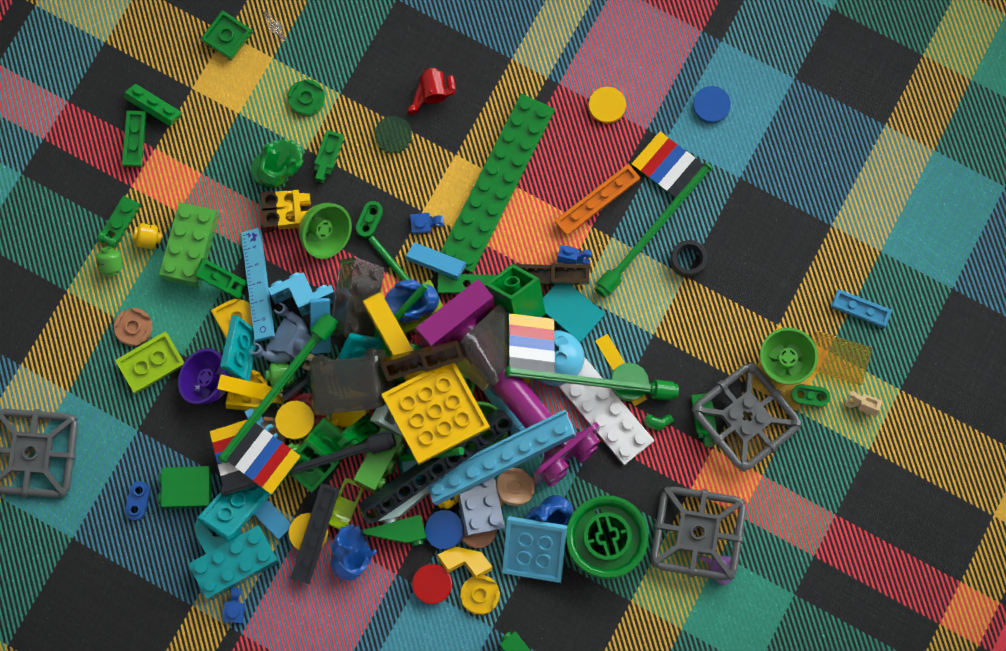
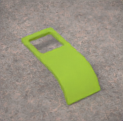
[329,478,363,529]

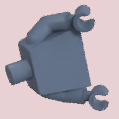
[251,303,311,363]

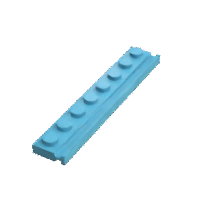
[428,410,576,505]

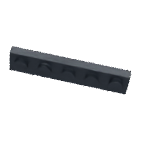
[290,483,340,585]

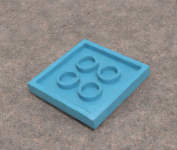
[502,516,568,583]

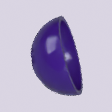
[178,348,231,405]

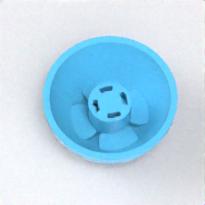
[538,330,585,386]

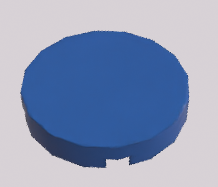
[693,86,731,124]
[425,510,465,550]

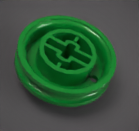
[566,496,649,579]

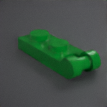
[97,195,141,249]
[193,258,247,300]

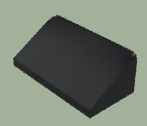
[277,372,316,404]

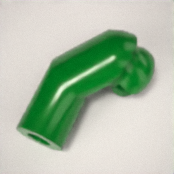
[644,414,674,431]

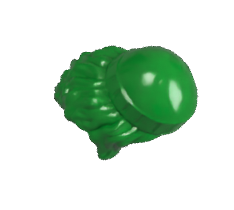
[257,138,304,188]

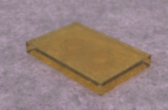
[813,331,873,385]

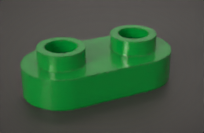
[356,201,383,238]
[791,384,831,408]

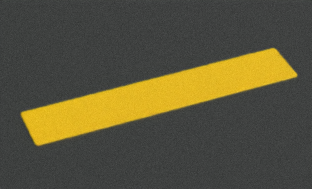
[596,334,647,406]
[217,375,284,405]

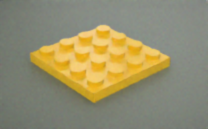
[381,363,490,465]

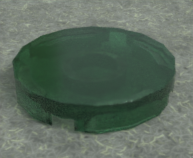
[374,116,412,153]

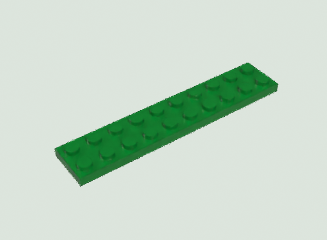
[441,93,555,274]

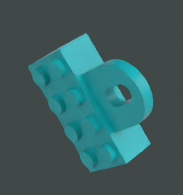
[188,518,280,601]

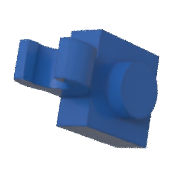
[410,213,444,235]
[557,245,592,265]
[222,588,245,623]

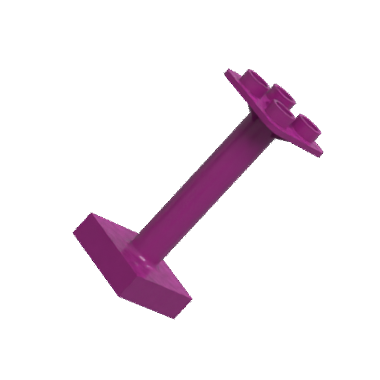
[416,279,600,488]

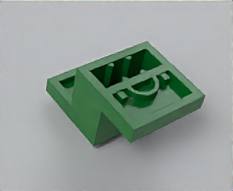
[291,416,352,493]

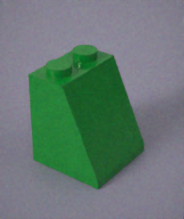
[485,264,546,328]

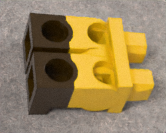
[260,190,311,233]

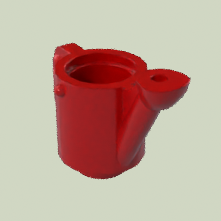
[407,68,456,115]

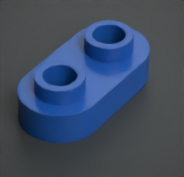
[125,481,151,521]

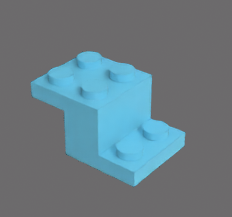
[268,272,337,317]

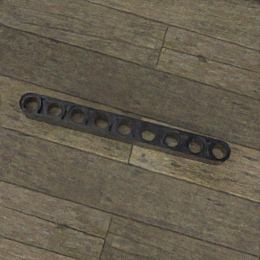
[359,410,512,523]

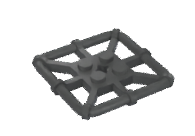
[692,362,802,472]
[0,409,78,498]
[650,486,746,581]

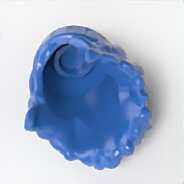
[385,280,439,323]
[524,495,573,525]
[331,524,377,581]

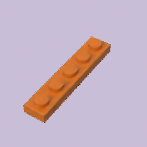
[555,164,640,237]

